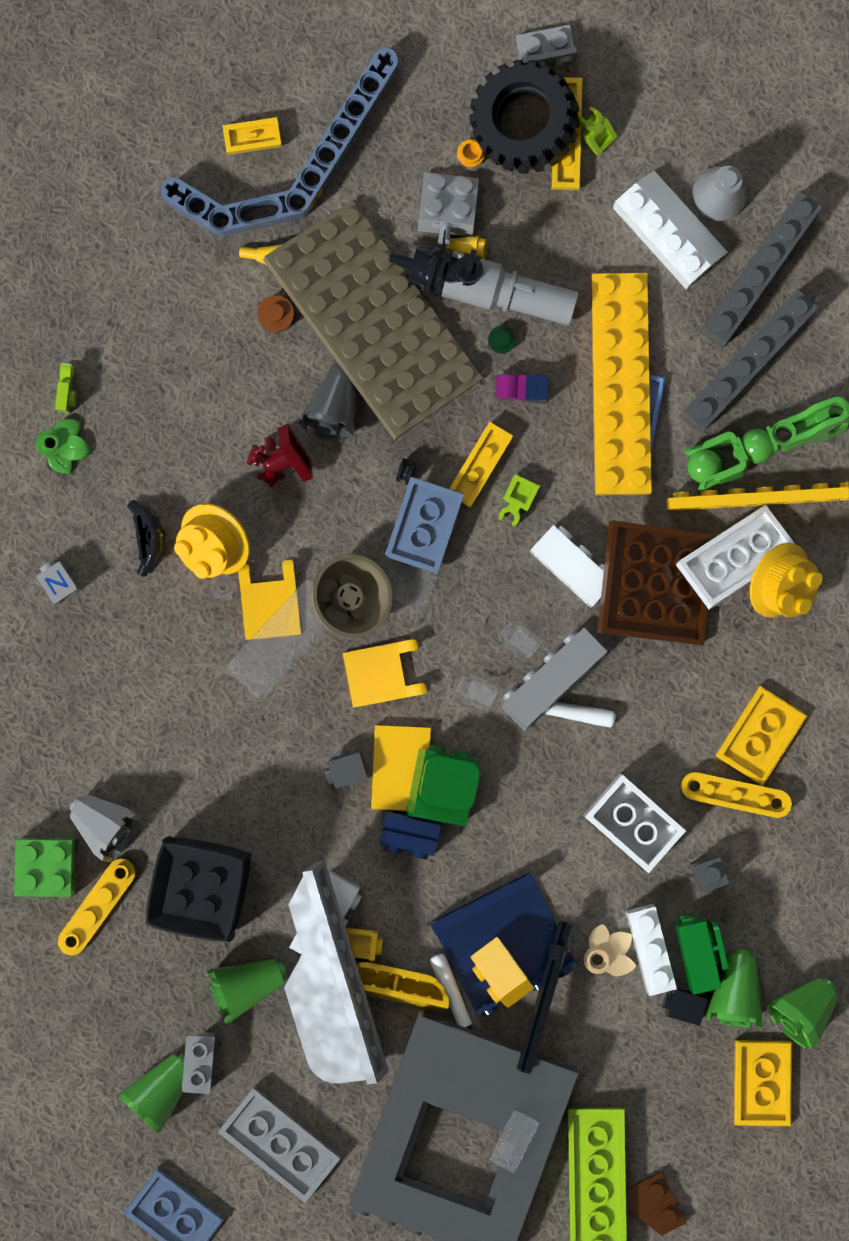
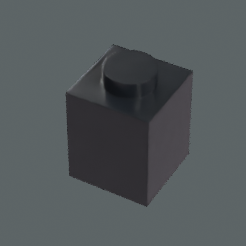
[662,988,708,1026]

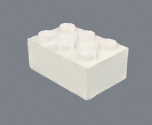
[583,773,686,873]

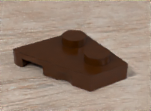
[626,1171,686,1236]

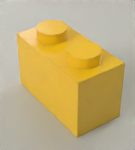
[470,937,534,1008]

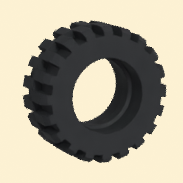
[469,60,580,174]

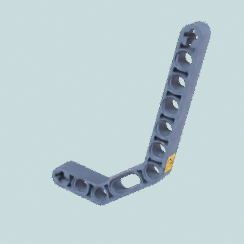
[161,48,398,237]

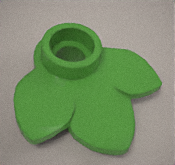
[35,419,91,474]

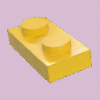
[222,117,282,155]

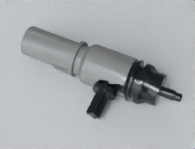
[389,246,578,326]

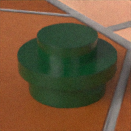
[488,326,516,354]

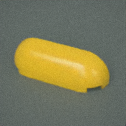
[357,962,449,1010]

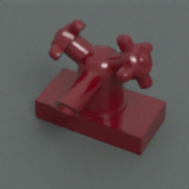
[247,424,314,487]

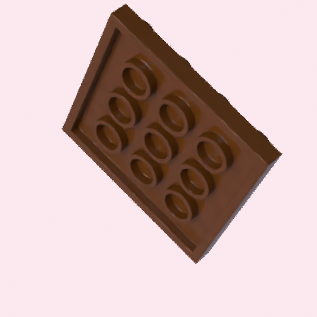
[597,520,716,646]

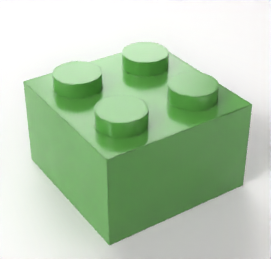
[14,838,77,897]

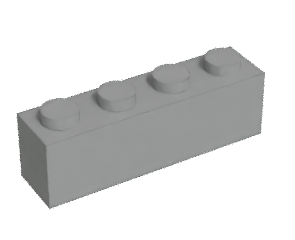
[502,628,608,732]

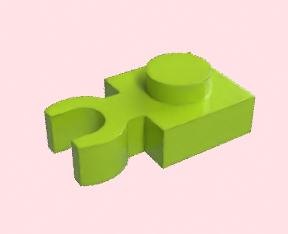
[579,106,618,156]
[55,363,77,414]
[498,474,540,527]

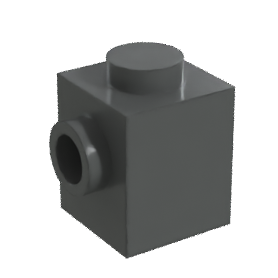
[324,750,368,789]

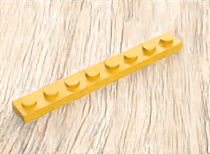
[666,482,849,511]

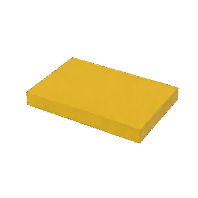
[715,686,807,786]
[371,725,431,811]
[734,1039,792,1126]

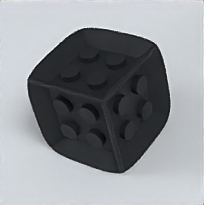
[145,836,252,942]

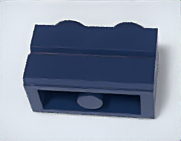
[380,810,442,860]

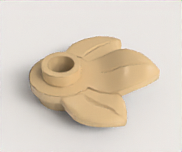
[583,924,636,977]

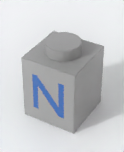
[36,560,81,605]

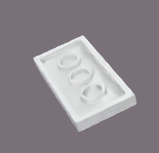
[676,505,795,610]

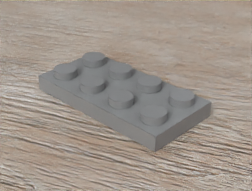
[218,1087,341,1203]

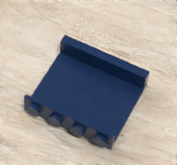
[430,872,577,1016]

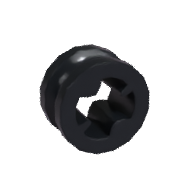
[395,458,417,485]

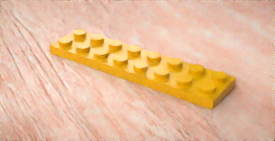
[591,273,652,495]

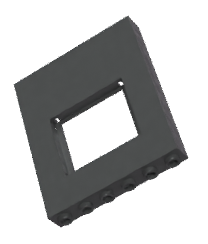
[349,1010,578,1241]

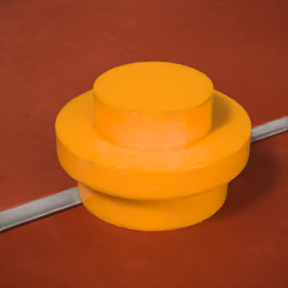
[457,139,485,168]

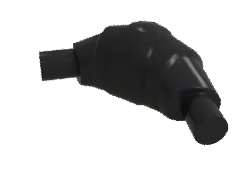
[127,500,166,577]

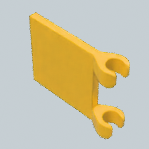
[238,560,301,640]
[343,639,427,708]

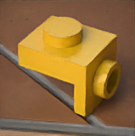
[345,927,383,962]

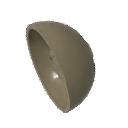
[311,554,392,638]

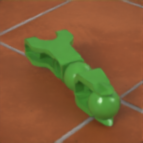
[684,397,849,491]

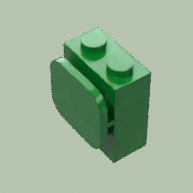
[406,745,480,827]
[672,913,728,995]

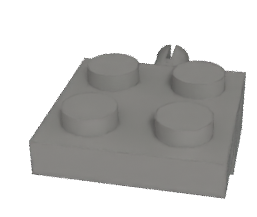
[418,172,479,245]

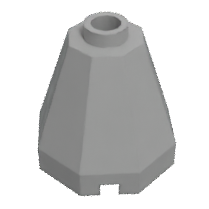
[70,794,142,862]

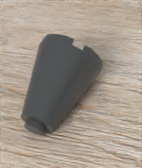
[299,363,357,442]

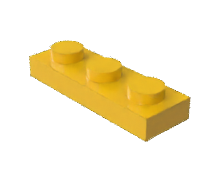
[449,422,513,508]

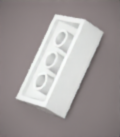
[613,171,728,290]

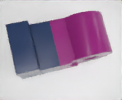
[495,375,548,404]

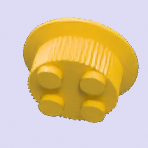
[174,503,250,579]
[750,543,823,618]

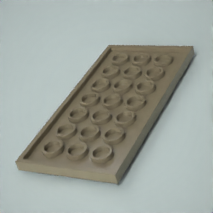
[263,200,483,440]

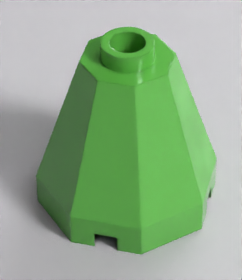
[766,978,838,1049]

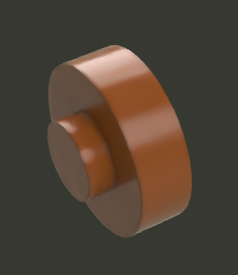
[258,295,295,333]

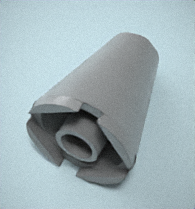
[692,166,748,222]

